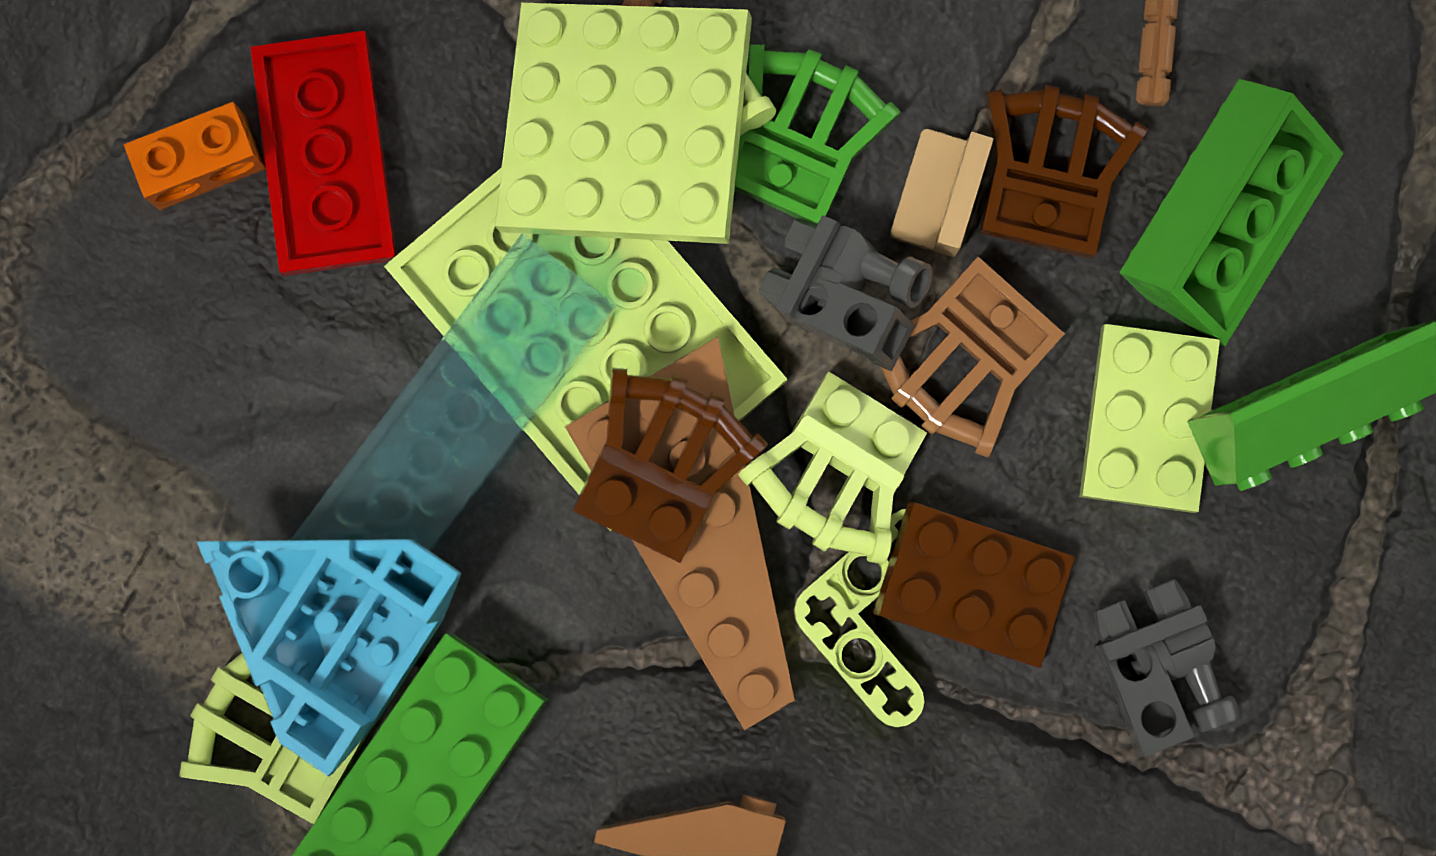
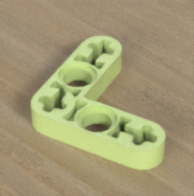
[794,509,924,727]

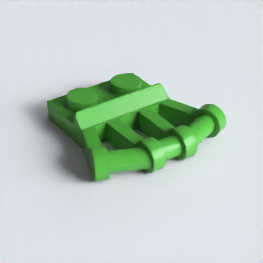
[734,44,902,224]

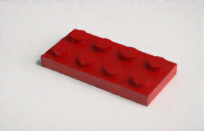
[250,31,397,276]

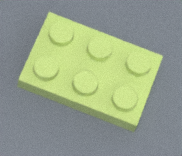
[1079,324,1220,513]

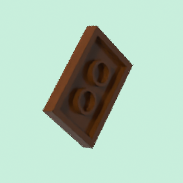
[873,502,1075,668]

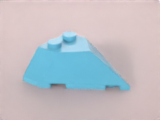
[197,540,461,777]

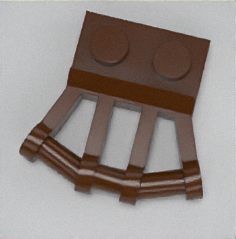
[980,84,1149,259]
[572,368,768,563]

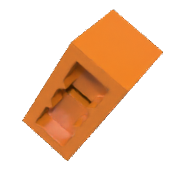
[123,102,266,210]

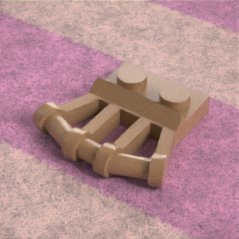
[880,257,1065,458]

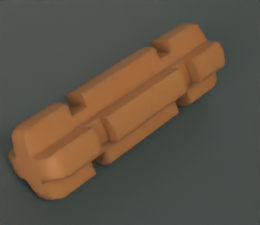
[1136,0,1178,107]

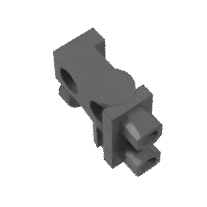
[759,215,932,372]
[1093,579,1242,757]

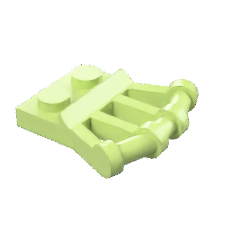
[738,372,927,564]
[179,653,370,824]

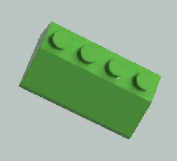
[1119,78,1344,346]
[1187,321,1436,491]

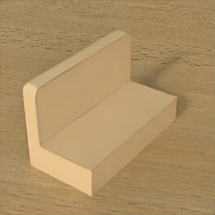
[890,129,994,258]

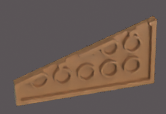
[564,337,795,731]

